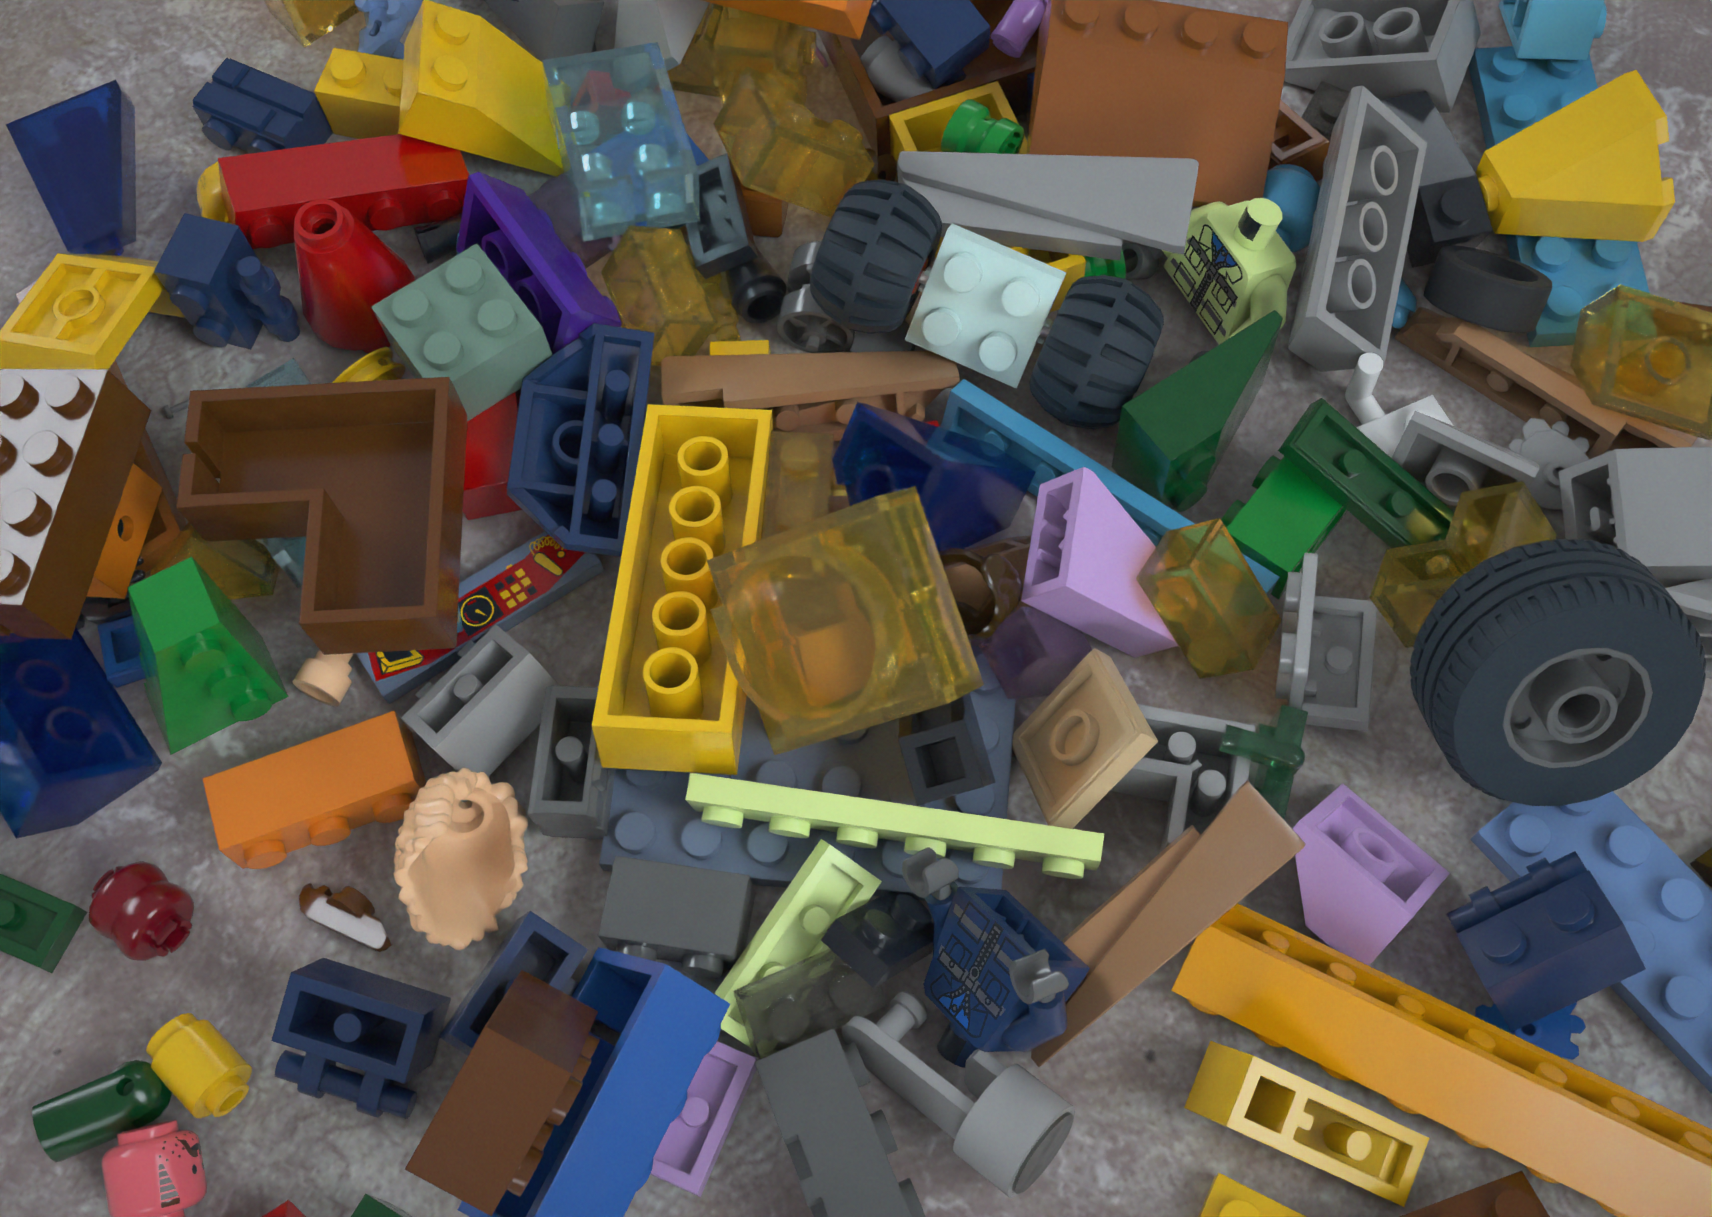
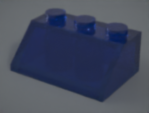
[0,627,162,839]

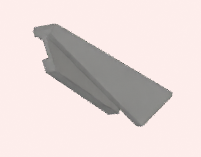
[897,151,1199,261]

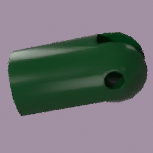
[32,1060,172,1162]

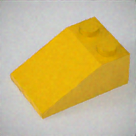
[398,0,570,179]

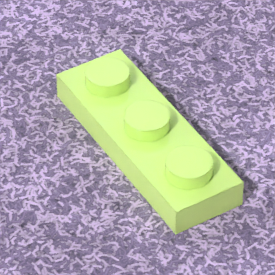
[714,839,882,1056]

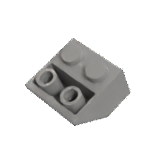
[1559,447,1712,588]

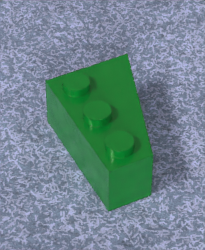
[128,557,289,755]

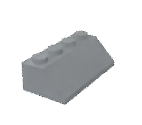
[1288,85,1427,372]

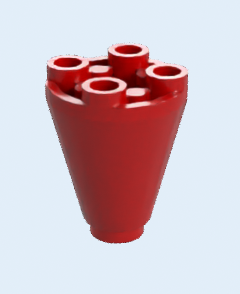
[294,199,416,354]

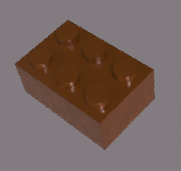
[405,970,600,1216]

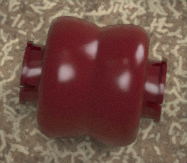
[88,861,194,961]

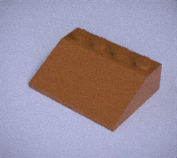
[1026,0,1288,207]

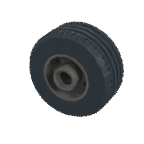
[1409,539,1706,806]

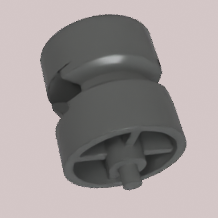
[777,241,855,353]

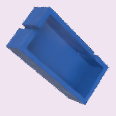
[457,947,730,1217]

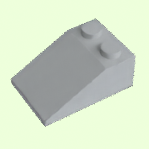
[1284,0,1481,113]

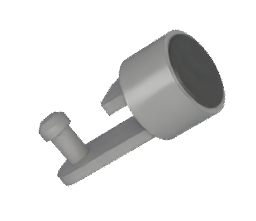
[842,992,1075,1198]

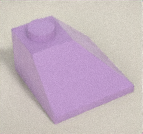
[1293,783,1450,966]

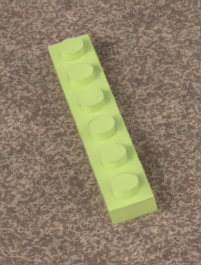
[685,773,1104,879]

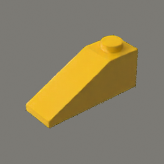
[1184,1041,1429,1207]

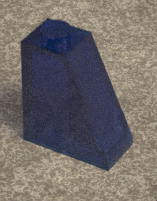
[6,80,136,256]
[832,402,1036,558]

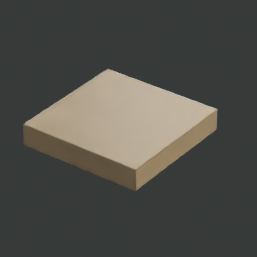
[1012,648,1158,829]

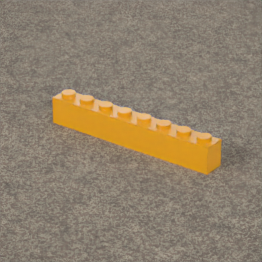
[1171,903,1712,1217]

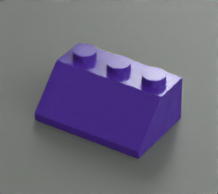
[456,172,622,355]

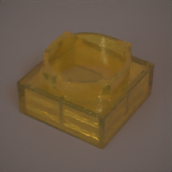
[707,486,984,755]

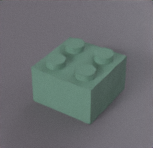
[371,244,553,421]

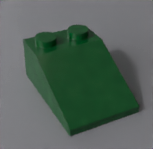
[1111,310,1283,512]

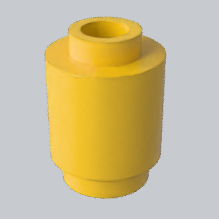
[146,1013,252,1118]

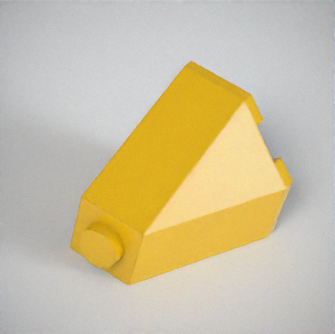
[1475,70,1675,242]

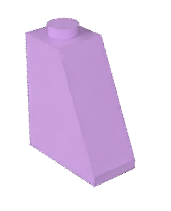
[1021,467,1188,658]

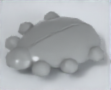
[1509,418,1590,511]

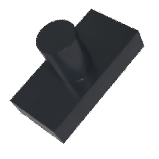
[675,153,758,279]

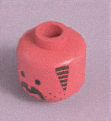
[101,1120,207,1217]

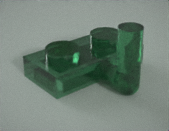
[1219,705,1308,820]

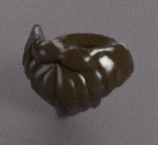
[930,548,1023,641]

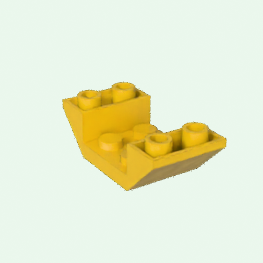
[0,253,186,369]

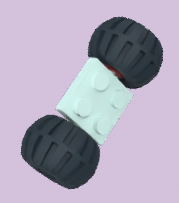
[810,180,1164,429]

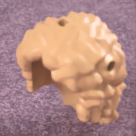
[393,768,528,950]

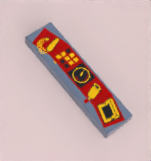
[356,531,604,704]

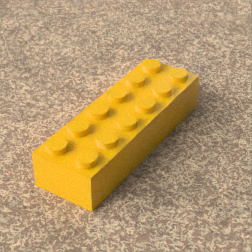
[592,404,775,775]

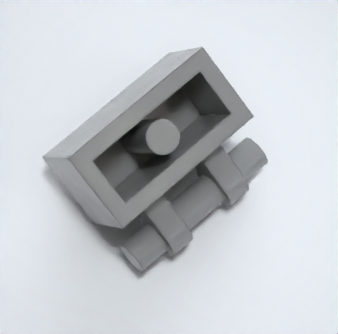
[401,624,559,777]

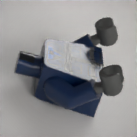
[902,847,1090,1068]

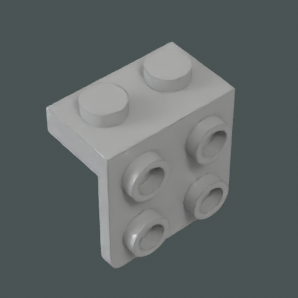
[1275,553,1378,731]

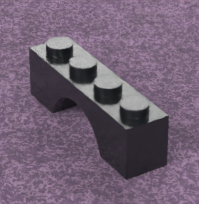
[841,518,996,806]

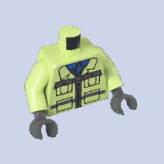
[1122,198,1296,363]

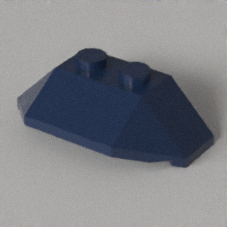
[507,323,654,557]

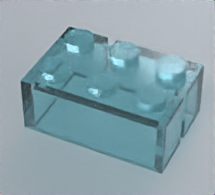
[542,42,700,241]

